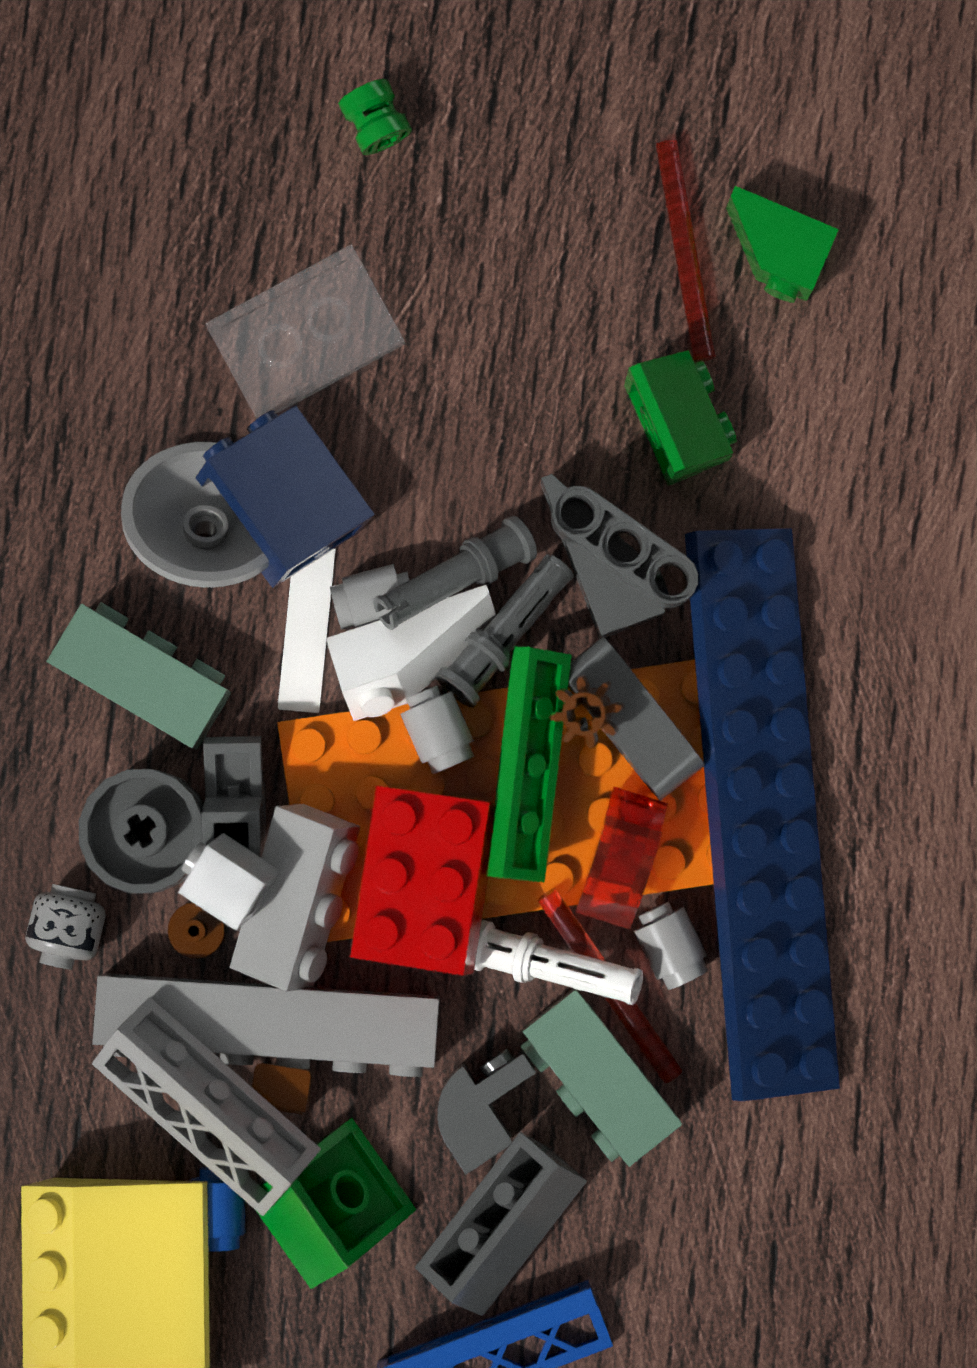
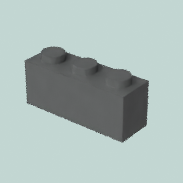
[415,1132,587,1316]

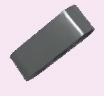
[551,486,698,608]
[568,637,705,801]

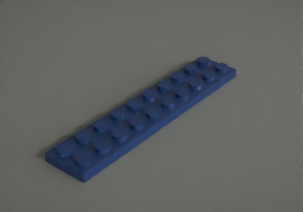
[685,528,840,1101]

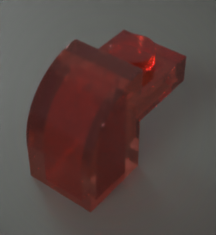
[575,786,668,929]

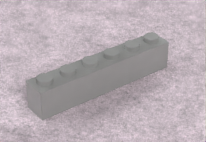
[92,973,440,1077]

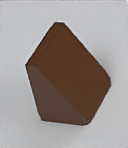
[252,1063,312,1115]

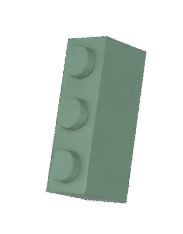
[46,602,232,750]
[520,988,683,1167]

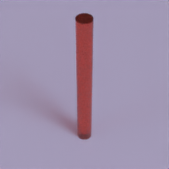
[656,140,716,362]
[537,888,683,1084]

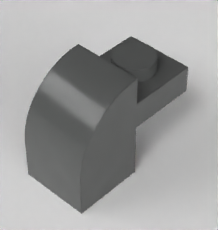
[201,736,266,858]
[437,1049,536,1175]

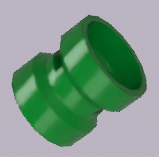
[338,79,412,155]

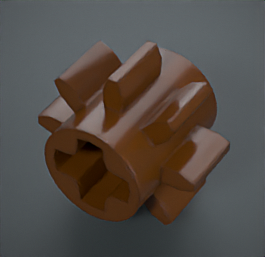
[550,675,625,749]

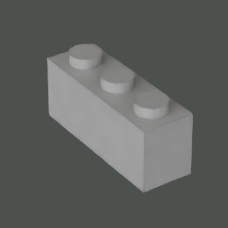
[229,804,361,992]

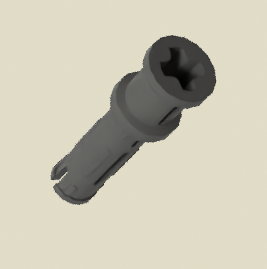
[373,515,537,630]
[435,554,574,708]

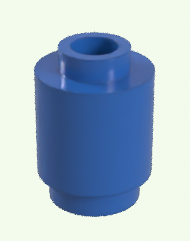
[188,1167,246,1251]

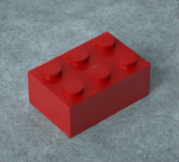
[350,786,496,975]

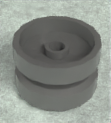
[79,769,204,893]

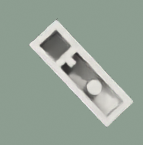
[326,585,496,721]

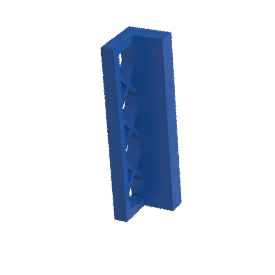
[376,1279,613,1368]

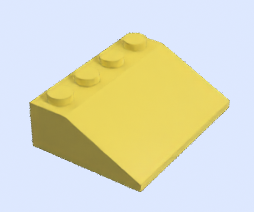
[21,1178,210,1368]

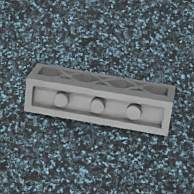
[91,997,321,1216]

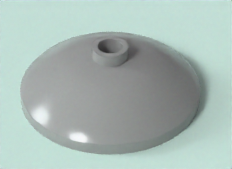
[121,442,269,587]

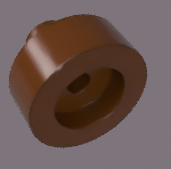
[168,902,226,958]

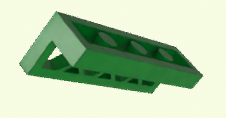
[487,646,572,883]

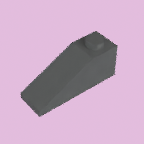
[540,474,669,639]

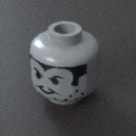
[25,884,106,970]

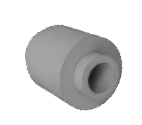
[330,564,409,630]
[400,686,474,774]
[633,901,709,990]

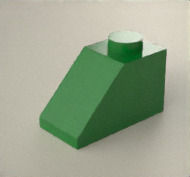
[726,186,839,303]

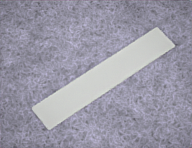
[278,548,336,713]

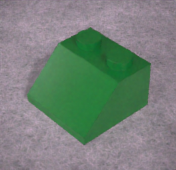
[624,350,737,486]
[256,1118,417,1289]

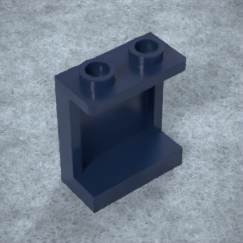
[195,406,375,588]

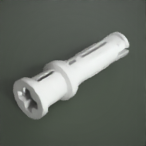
[474,920,643,1005]

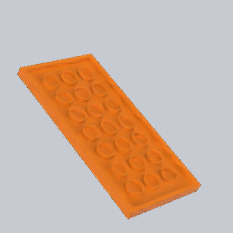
[277,660,714,942]

